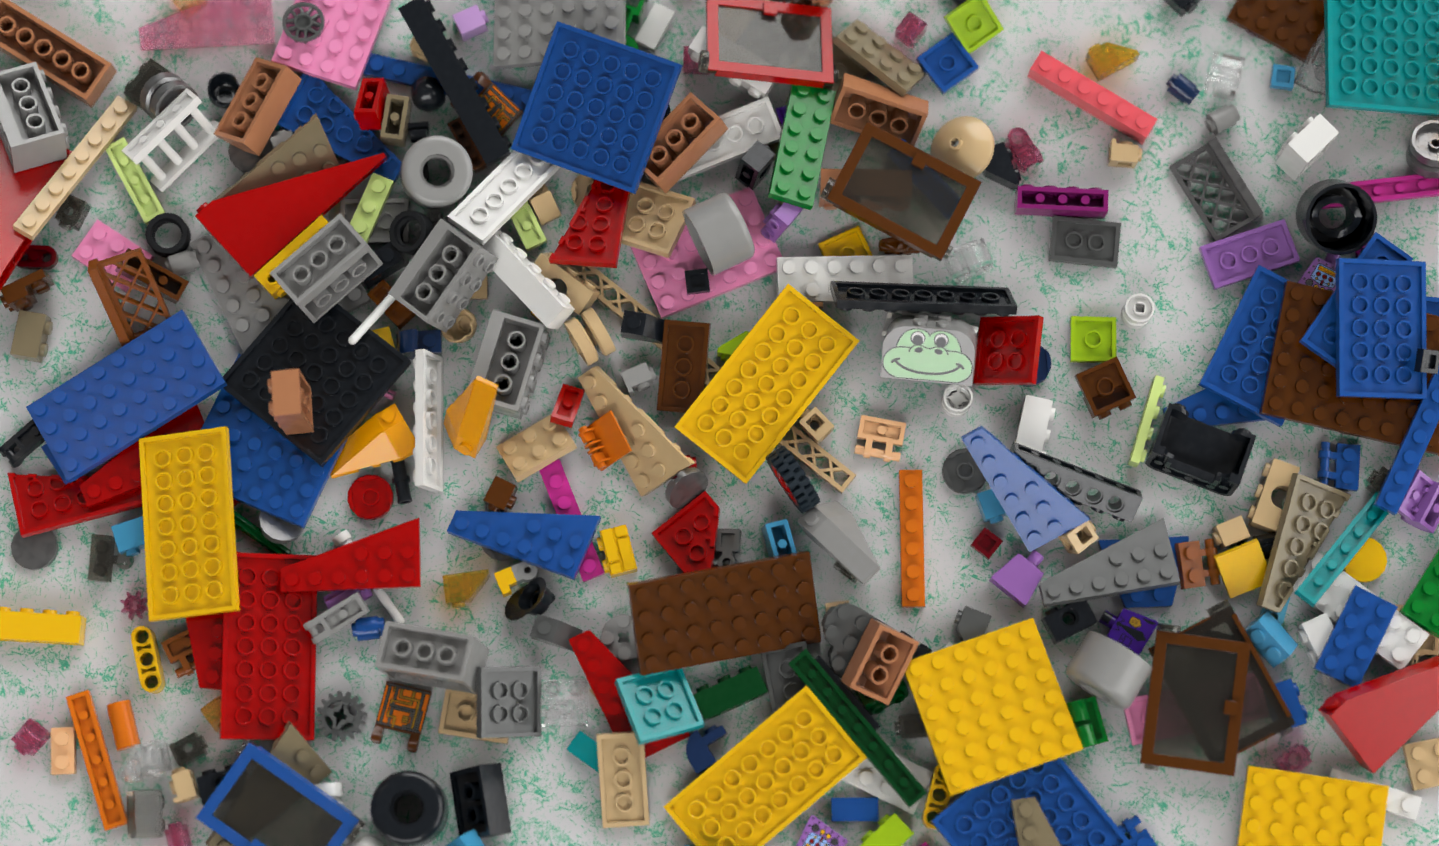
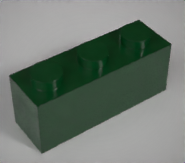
[693,665,768,722]

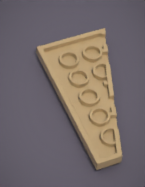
[578,366,695,497]

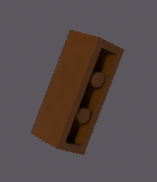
[115,248,189,304]

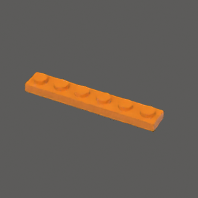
[899,470,925,608]
[66,690,129,831]

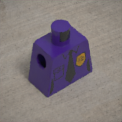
[1098,608,1159,656]

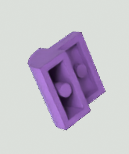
[1398,469,1439,533]

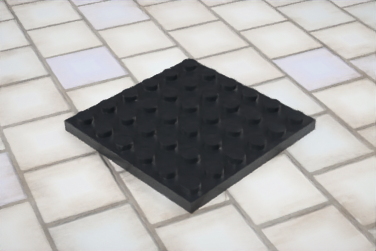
[223,299,411,468]

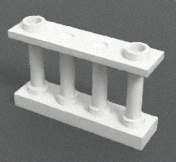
[121,88,219,192]

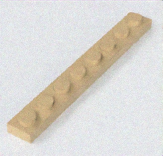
[13,96,137,241]

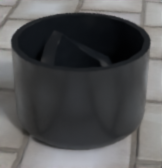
[1296,179,1377,255]
[370,771,449,846]

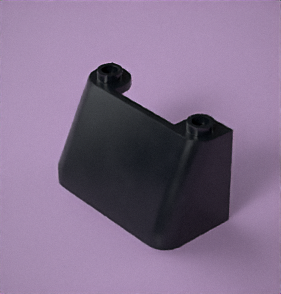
[1145,403,1256,496]

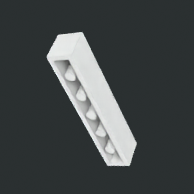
[465,230,575,330]

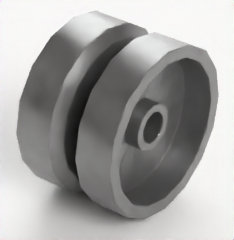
[140,72,198,127]
[1406,120,1439,179]

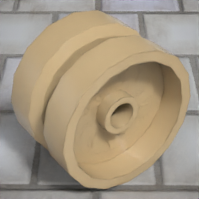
[564,307,616,366]

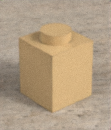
[1211,515,1250,550]

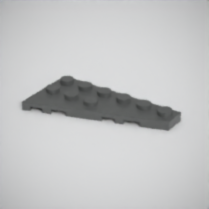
[1039,518,1180,607]

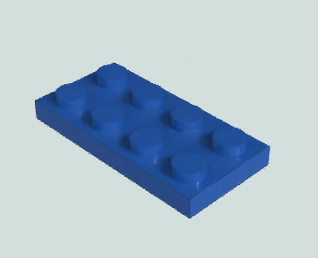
[1313,585,1398,687]

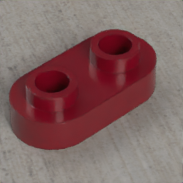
[17,245,59,270]

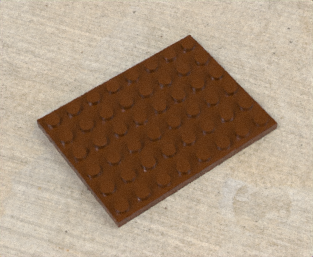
[1259,281,1439,455]

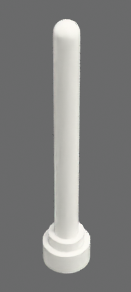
[348,294,396,345]
[332,530,405,624]

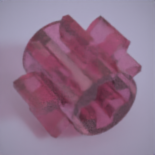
[120,591,148,620]

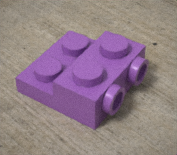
[761,202,804,243]

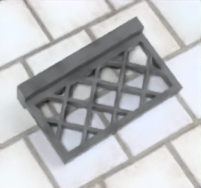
[1169,137,1263,241]

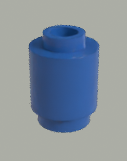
[351,616,385,641]

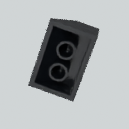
[450,763,512,839]

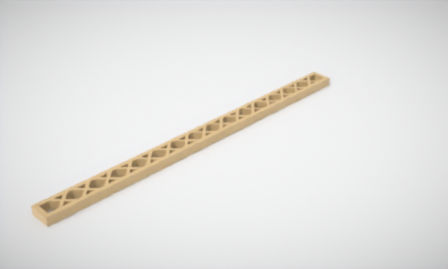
[565,265,856,494]

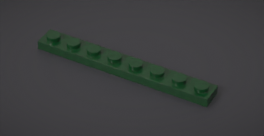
[788,649,928,808]

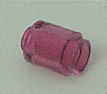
[164,821,193,846]

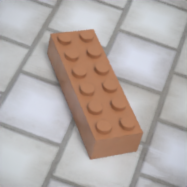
[0,0,117,108]

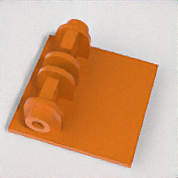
[578,410,632,471]

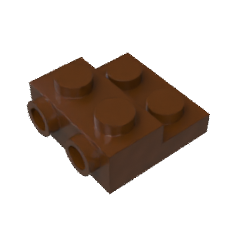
[0,269,55,312]
[1074,356,1136,420]

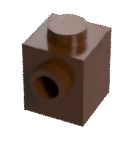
[483,476,518,512]

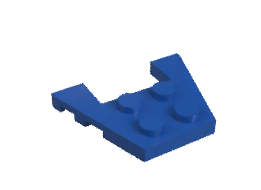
[1098,536,1189,609]

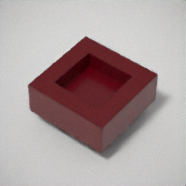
[970,527,1003,560]

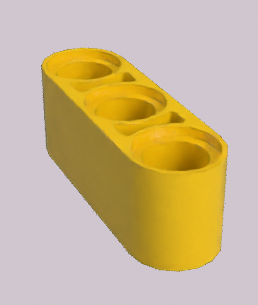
[131,626,166,694]
[921,765,950,829]

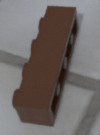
[447,117,488,174]

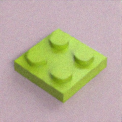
[944,0,1004,54]
[1070,316,1116,363]

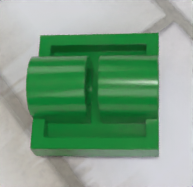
[1066,696,1108,748]

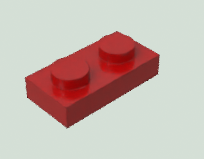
[550,384,585,428]

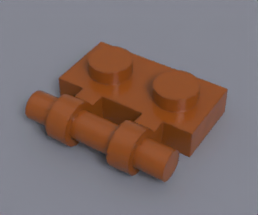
[1175,538,1220,589]
[161,629,196,678]

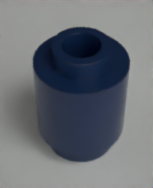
[1166,73,1200,105]

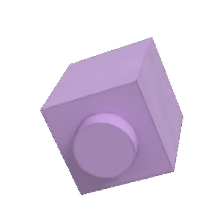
[452,4,489,42]

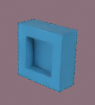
[1270,64,1296,91]

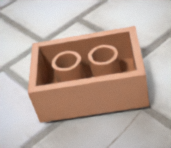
[268,368,314,435]

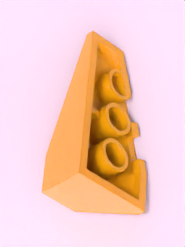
[444,376,499,458]
[330,403,415,479]

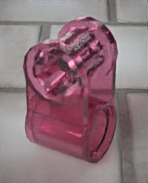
[1005,127,1043,173]

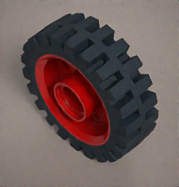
[766,445,820,513]

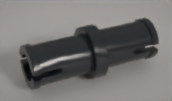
[390,460,412,504]

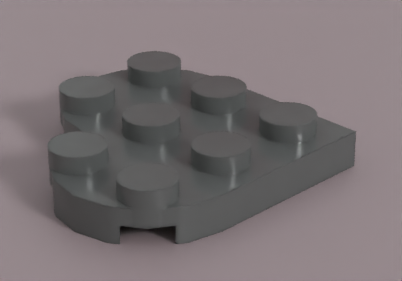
[821,603,894,678]

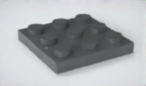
[476,666,541,738]

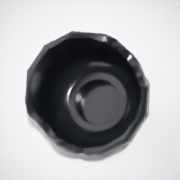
[207,72,240,109]
[411,76,446,112]

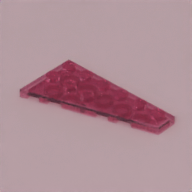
[139,0,276,51]

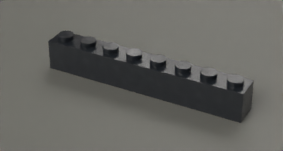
[398,0,512,167]

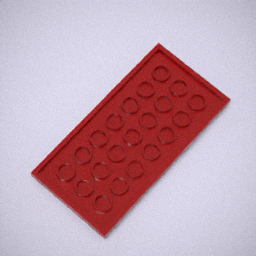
[219,552,317,741]

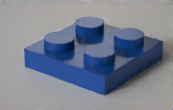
[916,33,979,95]

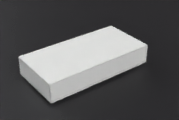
[635,2,675,52]

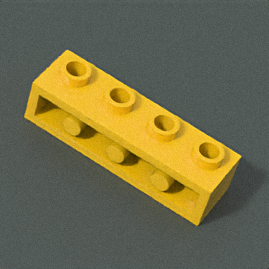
[254,215,329,300]

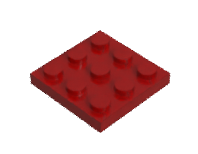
[973,315,1044,385]

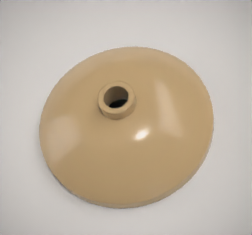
[930,116,995,181]

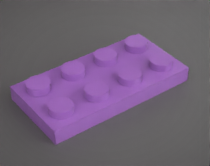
[1199,219,1300,290]

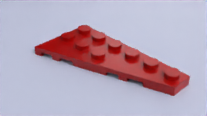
[549,180,630,268]
[79,405,204,509]
[7,473,142,538]
[281,518,421,593]
[186,551,241,690]
[568,630,691,758]

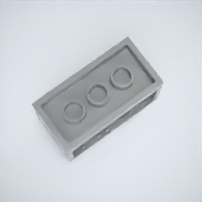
[0,62,70,173]
[270,213,383,323]
[388,218,499,333]
[469,309,550,420]
[375,621,489,694]

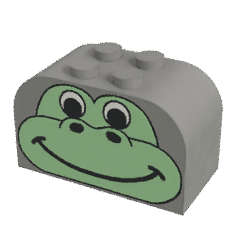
[880,312,977,386]

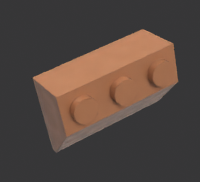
[841,618,919,705]

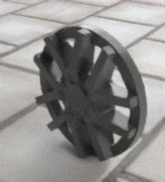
[282,2,325,44]

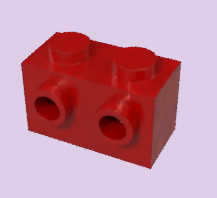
[354,78,390,130]

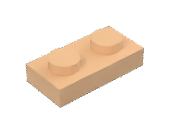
[51,727,76,775]

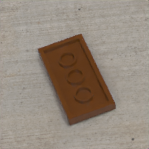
[657,319,711,413]

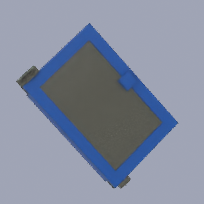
[196,741,366,846]

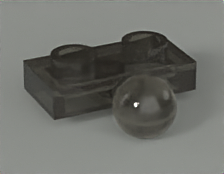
[87,534,134,583]

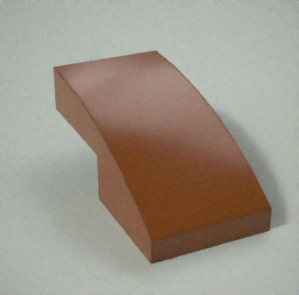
[367,279,416,330]

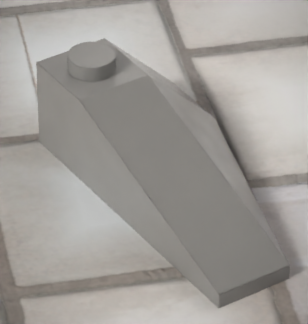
[797,501,880,585]

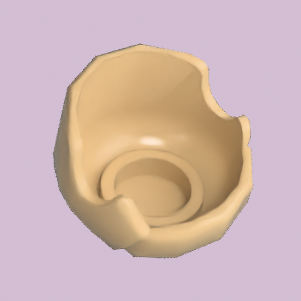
[441,309,477,343]

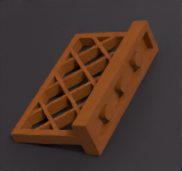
[88,248,171,347]

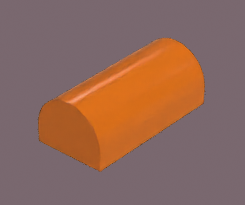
[107,700,141,752]

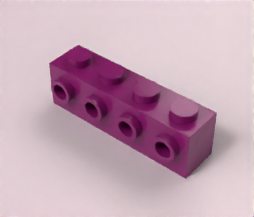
[1014,184,1109,219]

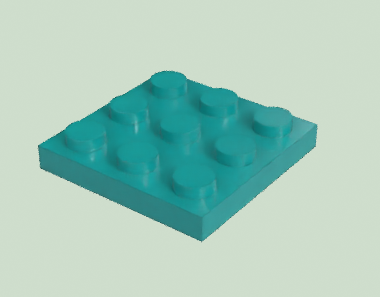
[614,668,705,745]

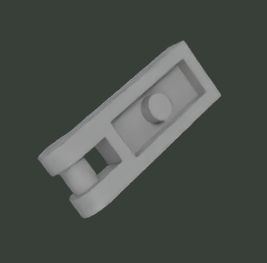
[303,592,370,645]

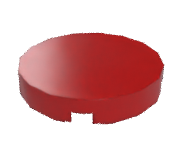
[347,474,394,520]

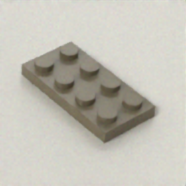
[833,19,926,97]

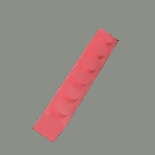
[1027,51,1158,145]

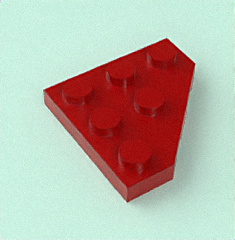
[651,491,720,573]

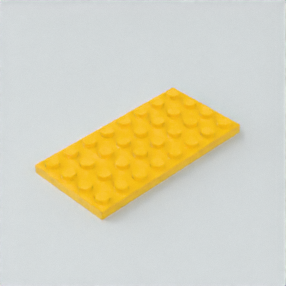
[674,284,859,484]
[139,426,240,622]
[663,685,867,846]

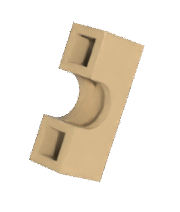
[534,252,601,315]
[1247,458,1300,534]

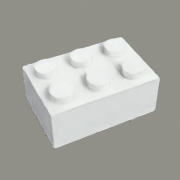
[1275,114,1340,181]

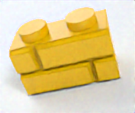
[596,525,638,578]

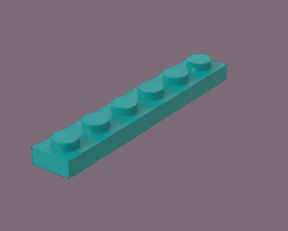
[1294,492,1389,607]

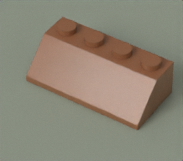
[214,57,302,156]
[830,73,929,146]
[644,92,728,194]

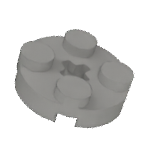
[601,614,637,661]

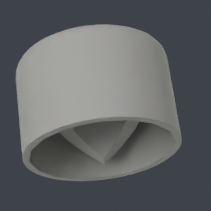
[400,136,473,209]
[682,193,755,276]
[1066,631,1152,709]

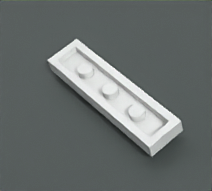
[1328,768,1422,821]

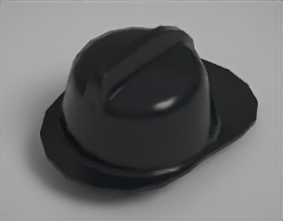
[505,577,555,621]

